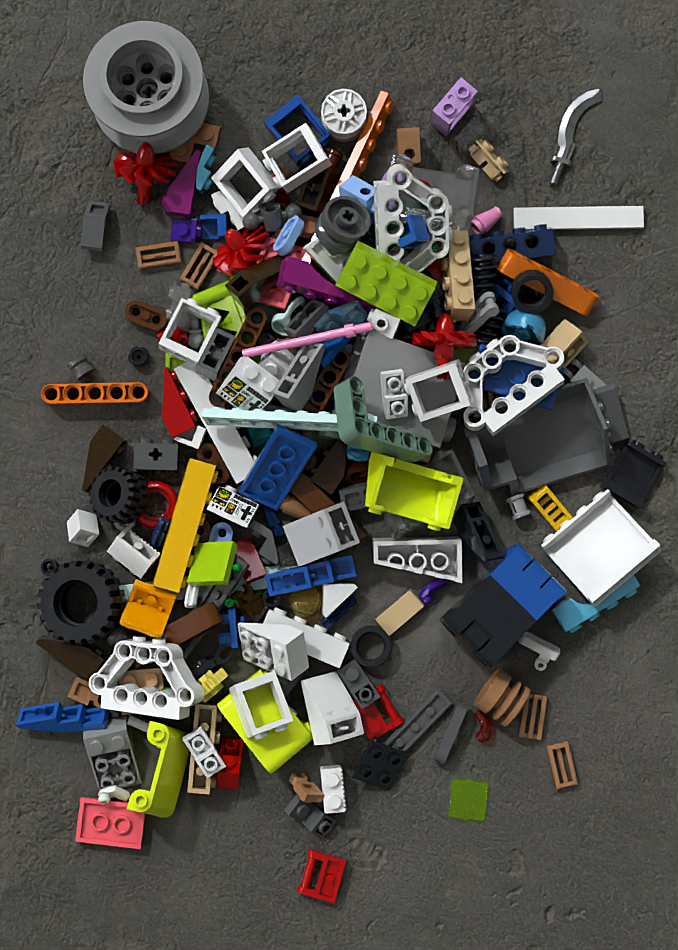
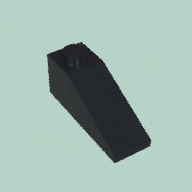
[452,501,505,562]

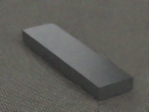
[383,688,453,751]

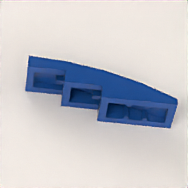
[264,554,358,597]
[16,702,110,732]

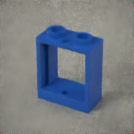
[264,95,331,166]

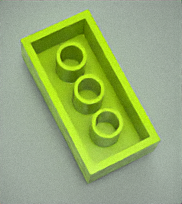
[335,241,437,326]

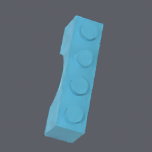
[550,575,640,633]

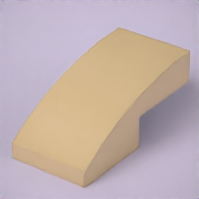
[375,589,425,636]

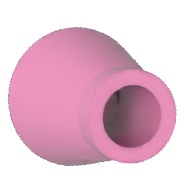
[470,206,503,235]

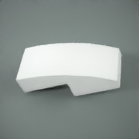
[211,190,244,230]
[380,369,408,419]
[183,726,226,778]

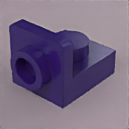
[170,218,202,243]

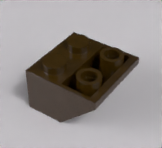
[296,163,341,217]

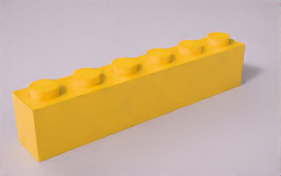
[153,458,218,593]

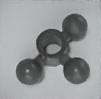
[242,199,302,232]

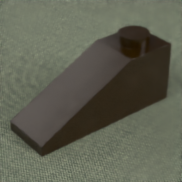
[36,639,107,681]

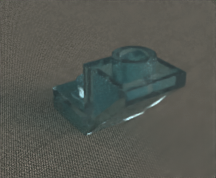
[314,300,368,343]

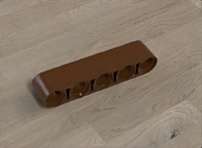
[209,308,268,408]
[289,349,350,437]
[290,472,367,551]
[128,602,224,670]

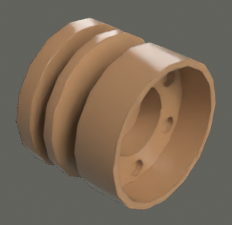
[473,668,531,727]

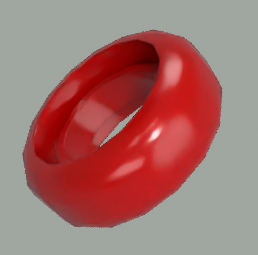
[137,481,178,528]

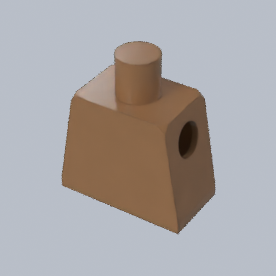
[396,127,421,178]

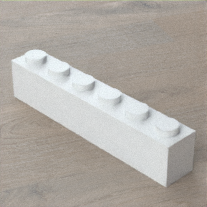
[174,362,257,485]

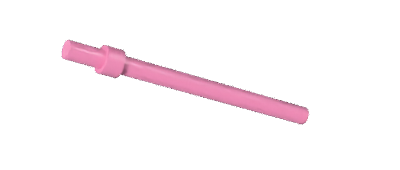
[242,322,373,357]

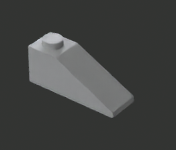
[272,342,325,411]

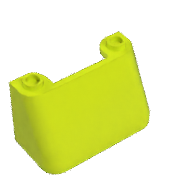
[365,452,464,531]
[217,668,313,774]
[127,721,190,818]

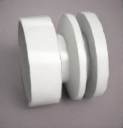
[321,89,367,142]

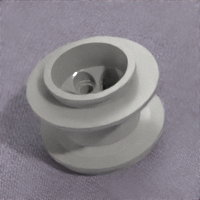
[83,21,209,155]

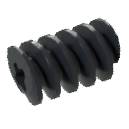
[471,254,498,298]
[474,302,507,346]

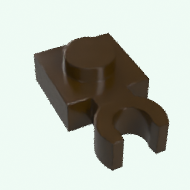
[235,583,269,623]

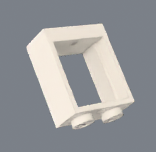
[262,123,332,193]
[211,147,279,218]
[159,298,221,367]
[404,359,474,422]
[229,671,293,740]

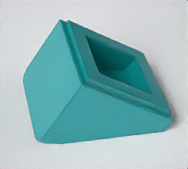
[247,427,272,447]

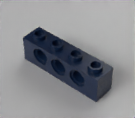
[469,224,556,267]

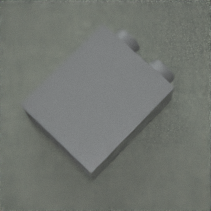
[332,331,466,448]

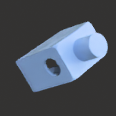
[338,175,389,226]

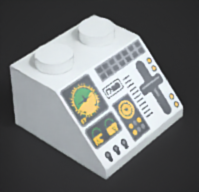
[216,357,280,411]
[207,485,259,528]

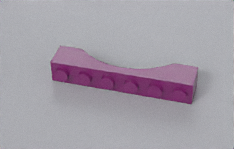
[276,256,377,315]

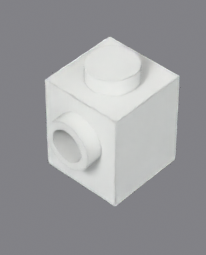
[367,307,401,339]

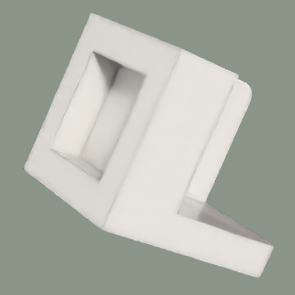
[174,426,207,449]
[67,509,99,547]

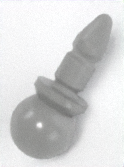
[188,314,204,349]

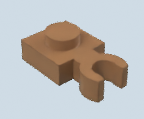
[67,677,101,708]
[289,773,324,803]

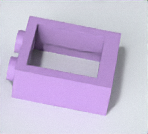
[430,78,478,136]

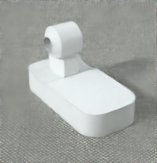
[518,631,560,671]

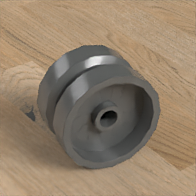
[315,196,371,254]

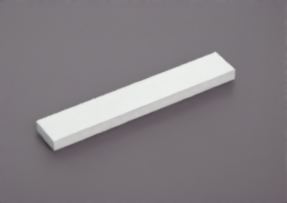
[513,206,644,230]

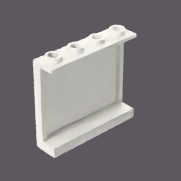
[541,489,662,607]

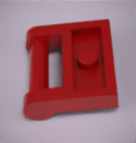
[353,683,405,739]
[297,849,346,903]

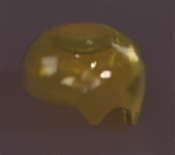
[289,586,321,619]

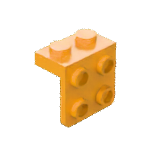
[119,579,177,638]

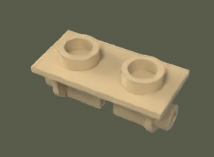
[468,139,510,182]

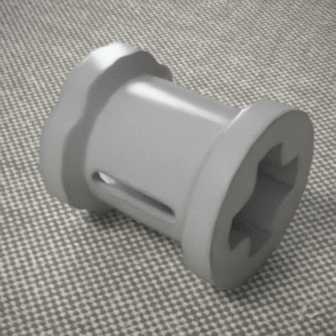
[506,493,531,520]

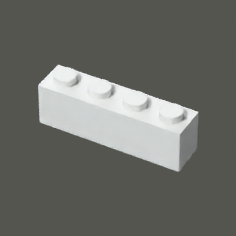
[263,607,350,668]

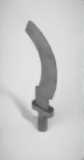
[549,88,602,186]

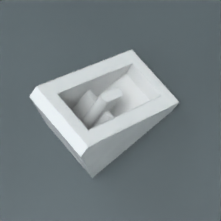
[321,582,358,618]

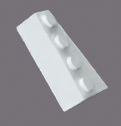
[373,536,462,583]

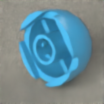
[501,309,546,345]

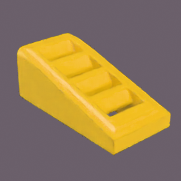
[527,486,573,532]

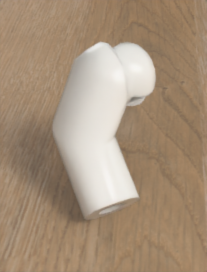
[98,785,130,804]

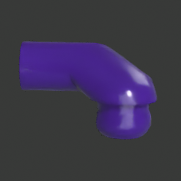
[419,578,447,605]

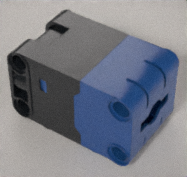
[439,543,567,668]

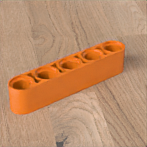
[497,249,599,316]
[41,382,150,405]

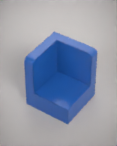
[200,214,227,240]
[398,214,430,249]

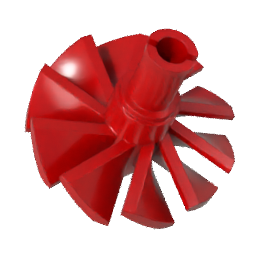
[113,142,177,205]
[213,225,271,276]
[412,313,477,380]

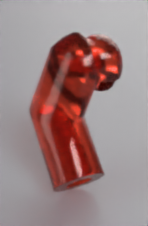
[473,709,493,743]

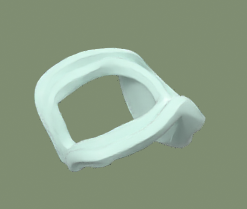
[271,296,307,336]

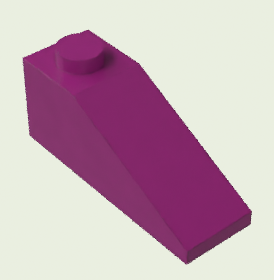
[161,150,202,218]

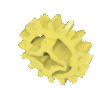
[188,667,228,706]

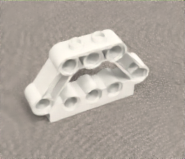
[374,164,453,272]
[463,335,565,436]
[89,635,205,720]

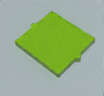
[448,778,488,821]

